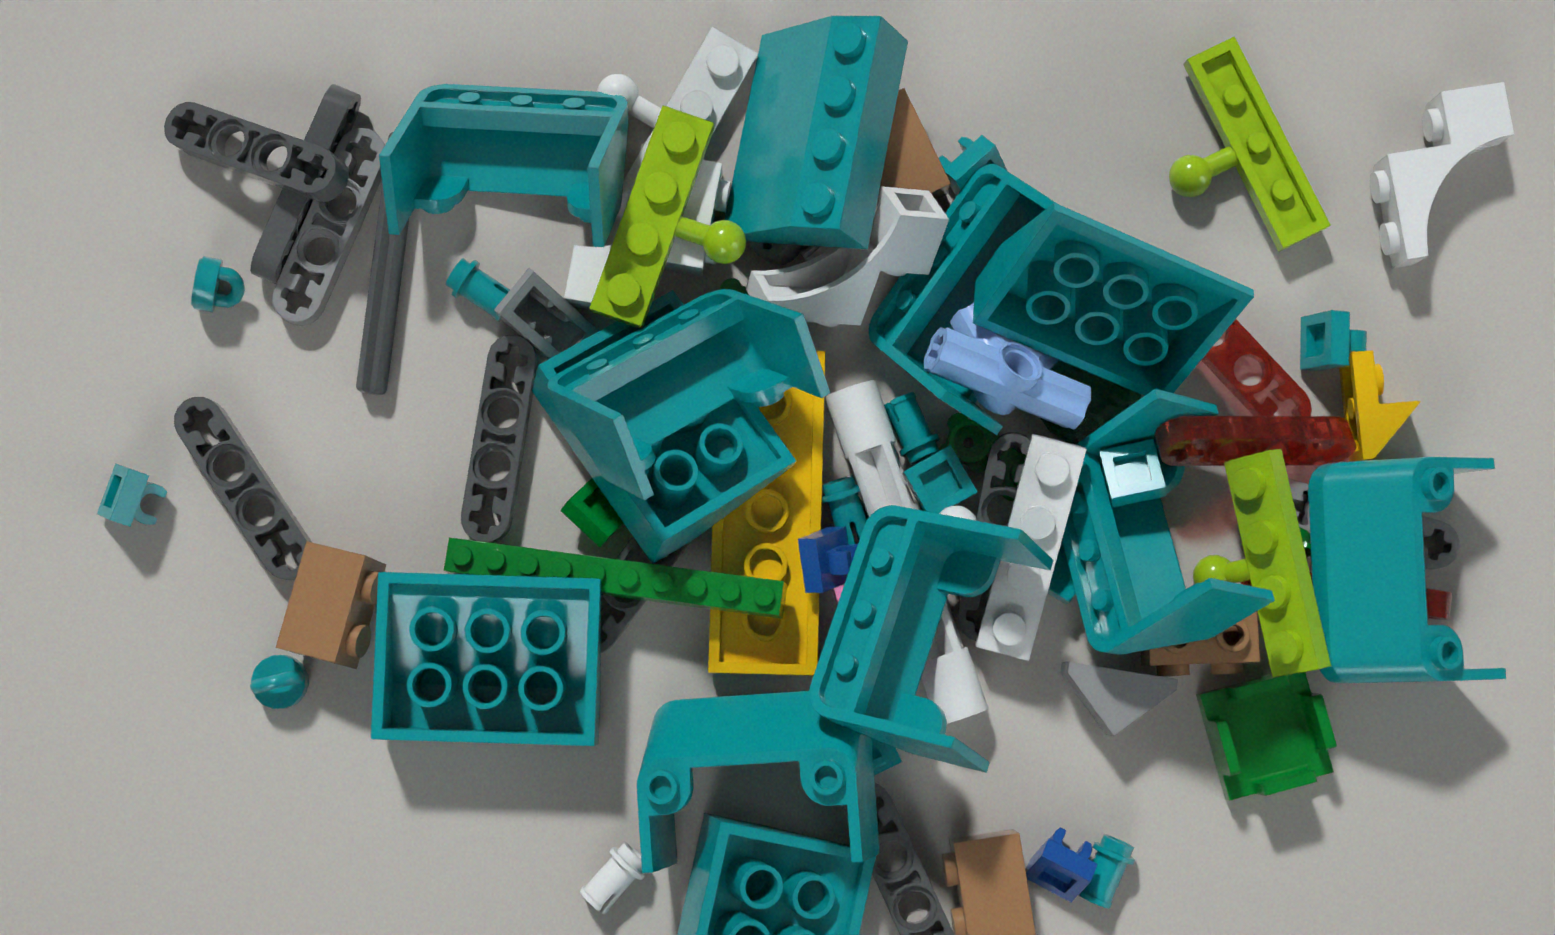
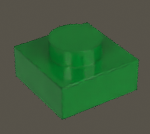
[560,478,624,548]

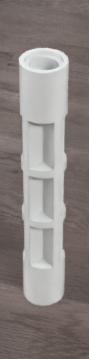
[825,380,989,724]

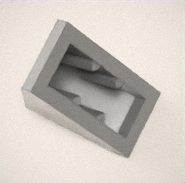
[494,268,599,359]
[1060,662,1178,736]

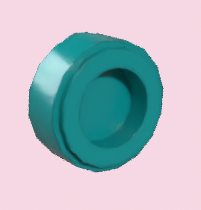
[191,256,245,313]
[250,655,309,709]

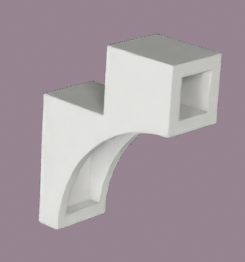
[1370,82,1514,268]
[564,160,731,310]
[746,186,949,327]

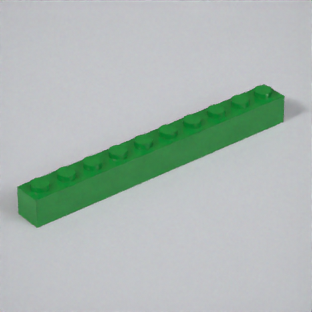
[444,537,787,619]

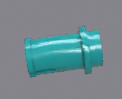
[445,258,510,322]
[884,392,940,464]
[822,475,867,544]
[1079,834,1135,909]

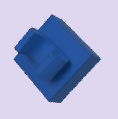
[798,527,858,593]
[1025,827,1097,902]

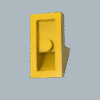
[1339,350,1421,461]

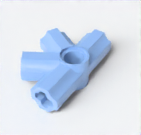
[924,303,1091,430]

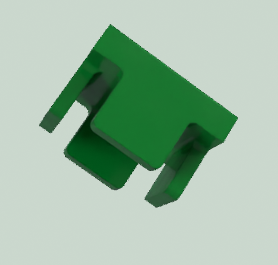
[1196,672,1337,801]

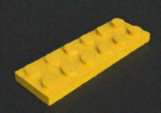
[708,351,825,675]

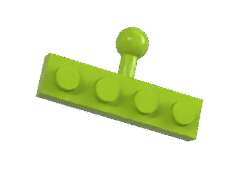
[1169,36,1331,252]
[589,105,746,329]
[1193,449,1331,677]

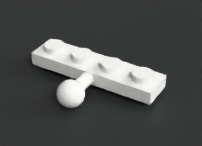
[597,27,758,220]
[939,434,1087,661]

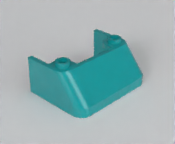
[379,84,629,247]
[868,164,1058,435]
[547,289,830,500]
[1062,388,1275,655]
[1308,457,1506,683]
[809,505,1054,773]
[637,691,880,873]

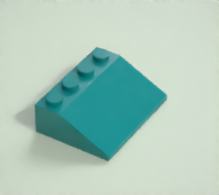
[724,16,908,249]
[973,202,1254,396]
[532,290,796,564]
[371,572,601,746]
[677,813,876,935]

